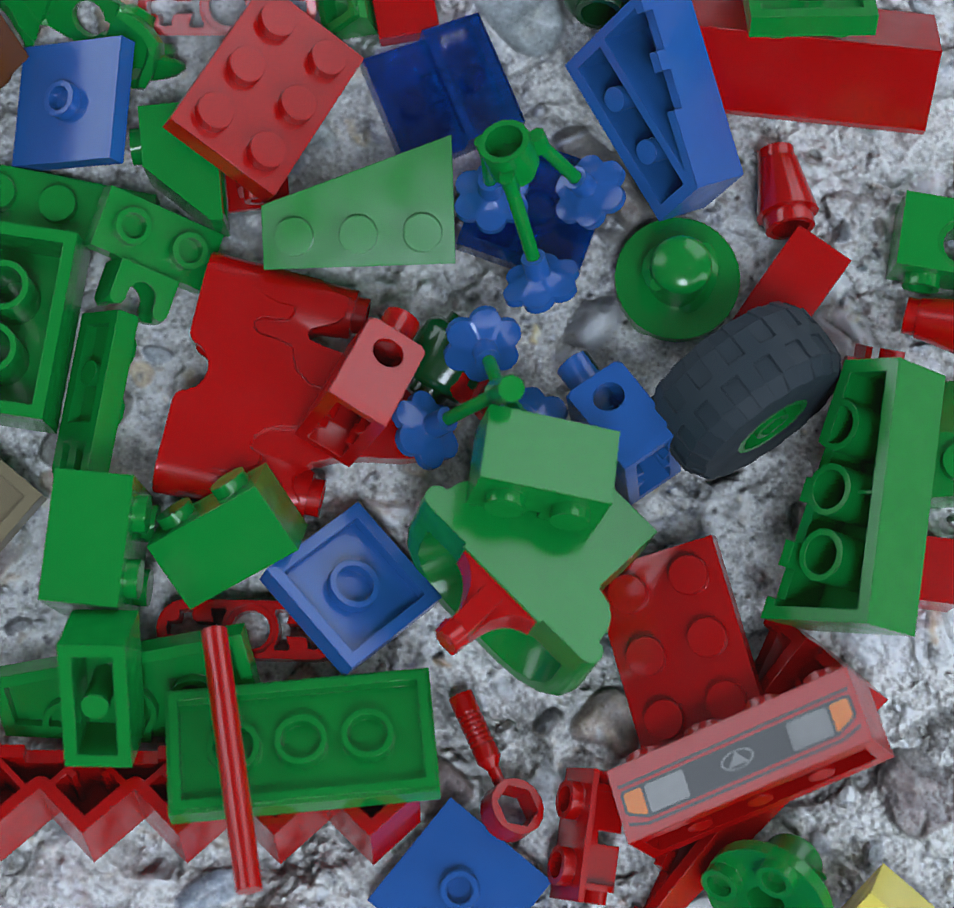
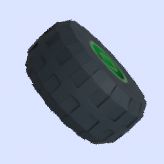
[651,301,841,479]

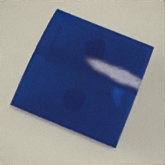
[360,12,525,159]

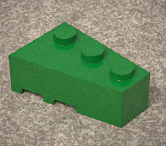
[261,135,456,270]

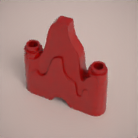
[152,252,455,520]

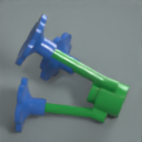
[454,120,626,314]

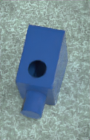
[557,350,681,505]

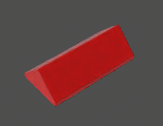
[692,0,942,135]

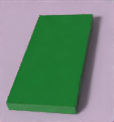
[164,667,441,825]

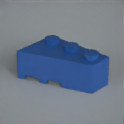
[565,0,744,222]

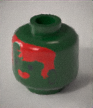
[409,311,480,405]

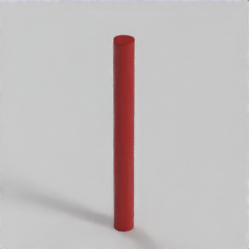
[201,625,263,895]

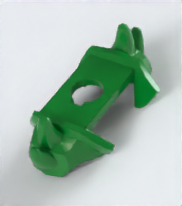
[0,0,186,90]

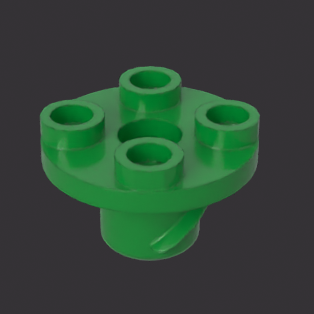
[614,218,740,342]
[701,833,834,908]

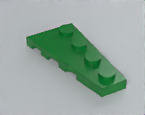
[0,622,261,743]

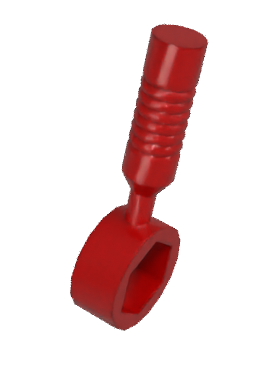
[449,689,544,842]

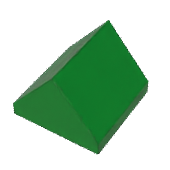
[318,0,378,40]

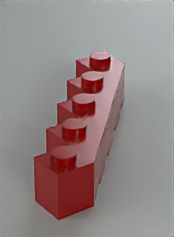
[0,744,421,865]

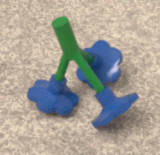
[392,305,568,471]

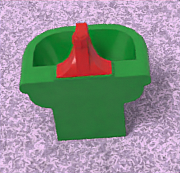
[407,481,658,696]

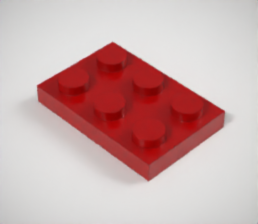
[163,0,364,204]
[601,535,764,748]

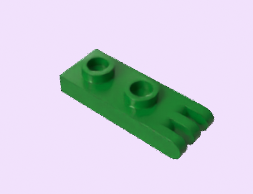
[52,309,139,475]

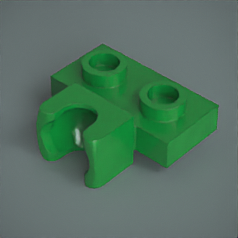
[83,185,224,325]

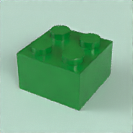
[38,468,161,615]

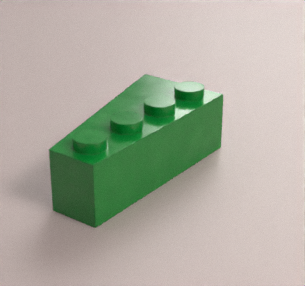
[760,357,946,637]

